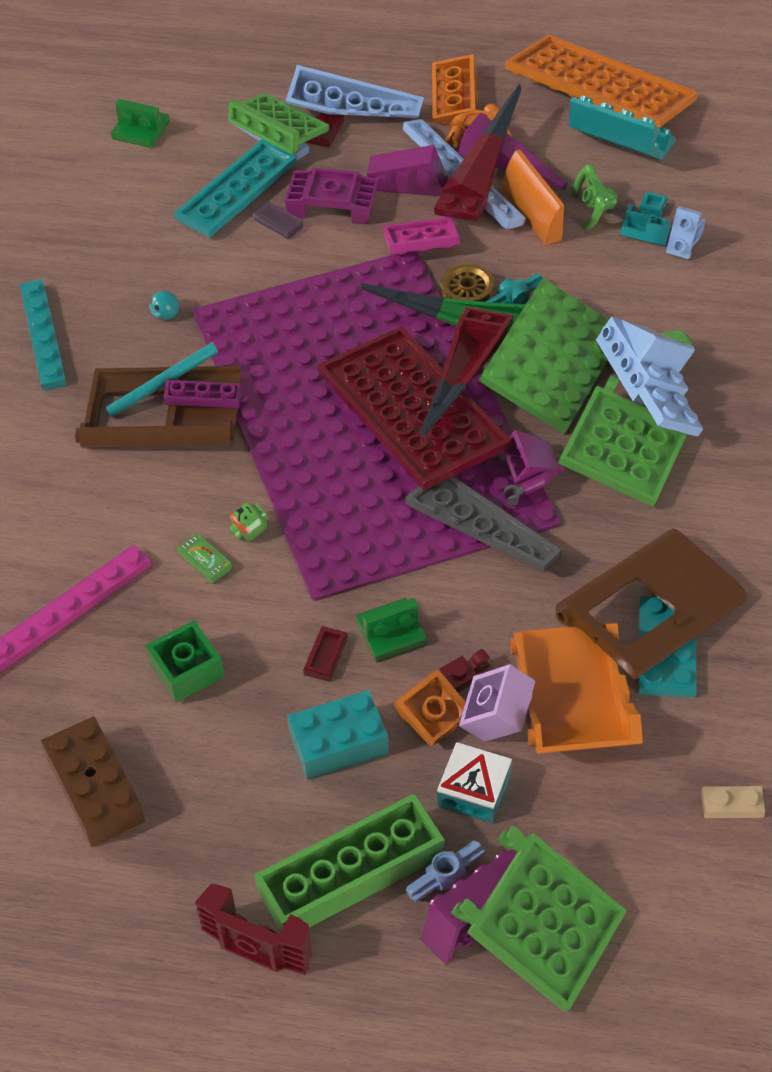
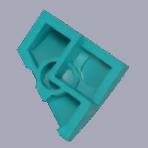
[620,204,672,246]

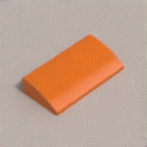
[432,54,479,125]
[502,149,564,246]

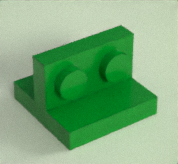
[111,99,170,148]
[356,597,427,663]

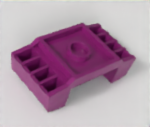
[284,167,379,224]

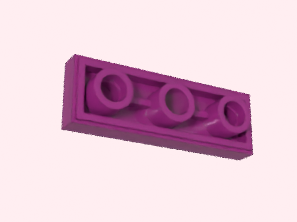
[164,380,242,408]

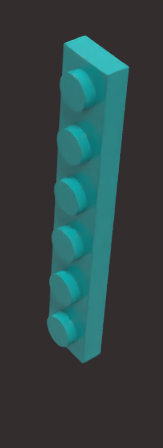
[20,279,67,391]

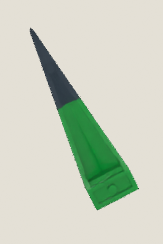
[360,283,526,335]

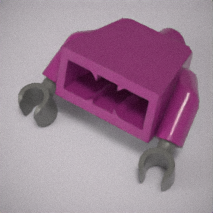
[491,430,565,506]

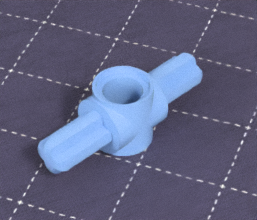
[406,841,485,902]

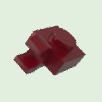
[439,649,490,692]

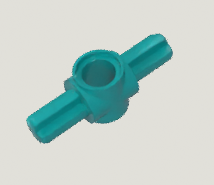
[484,273,543,304]

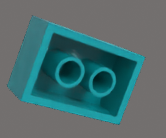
[287,690,389,780]

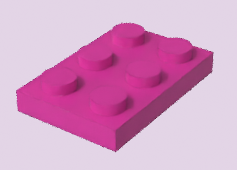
[382,217,460,255]

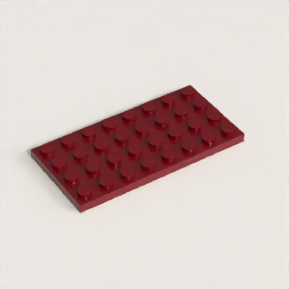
[317,326,511,491]

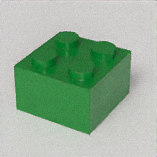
[145,620,225,703]

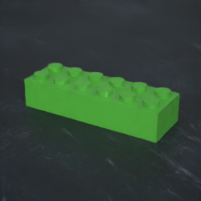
[254,794,444,932]

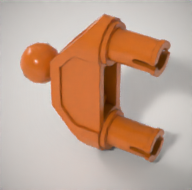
[444,104,511,149]

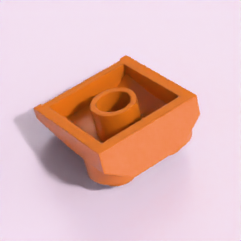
[393,669,466,747]

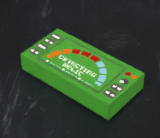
[177,533,233,584]

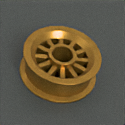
[441,264,494,302]

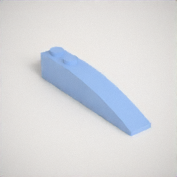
[285,65,424,118]

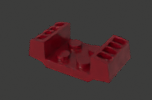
[195,884,312,975]

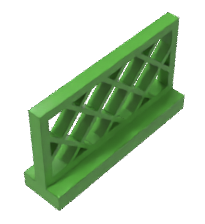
[228,93,329,155]

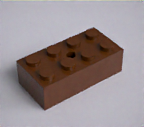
[41,716,145,847]

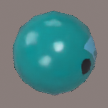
[149,290,180,321]

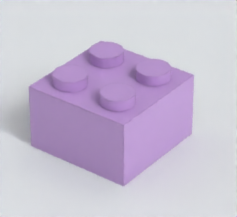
[459,664,535,742]

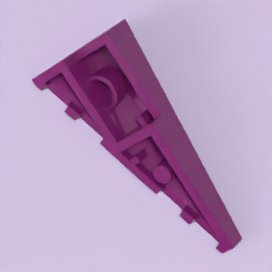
[458,113,567,190]

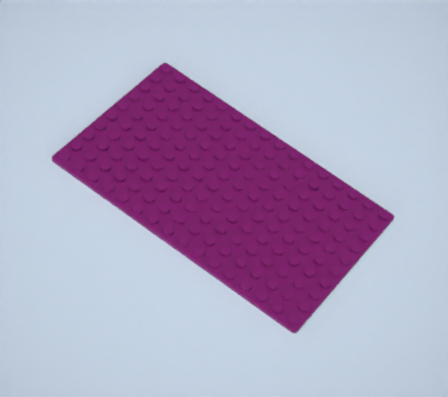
[193,251,560,601]

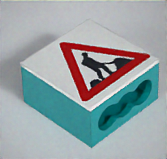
[437,742,512,824]

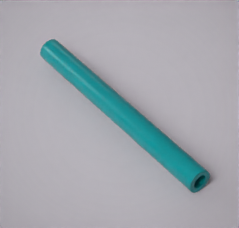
[106,342,219,418]

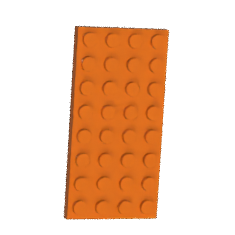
[505,34,699,128]

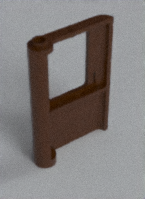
[75,366,242,448]
[555,528,747,680]

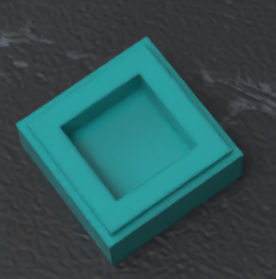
[639,192,668,217]

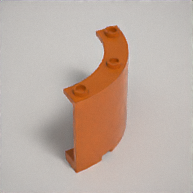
[510,622,643,754]

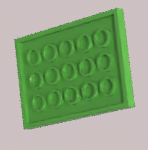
[478,278,609,435]

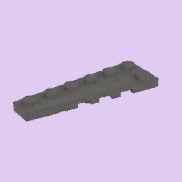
[406,477,562,573]

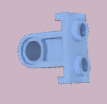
[666,206,705,259]

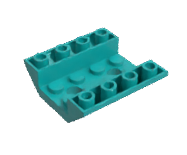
[569,95,676,161]

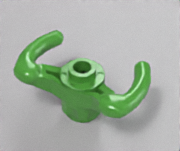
[572,164,617,230]

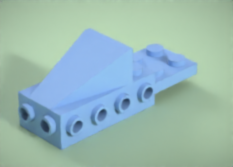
[596,316,703,437]

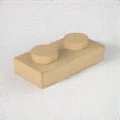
[701,786,765,818]

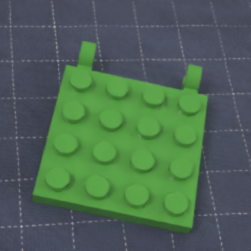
[558,375,687,507]
[451,826,627,1012]

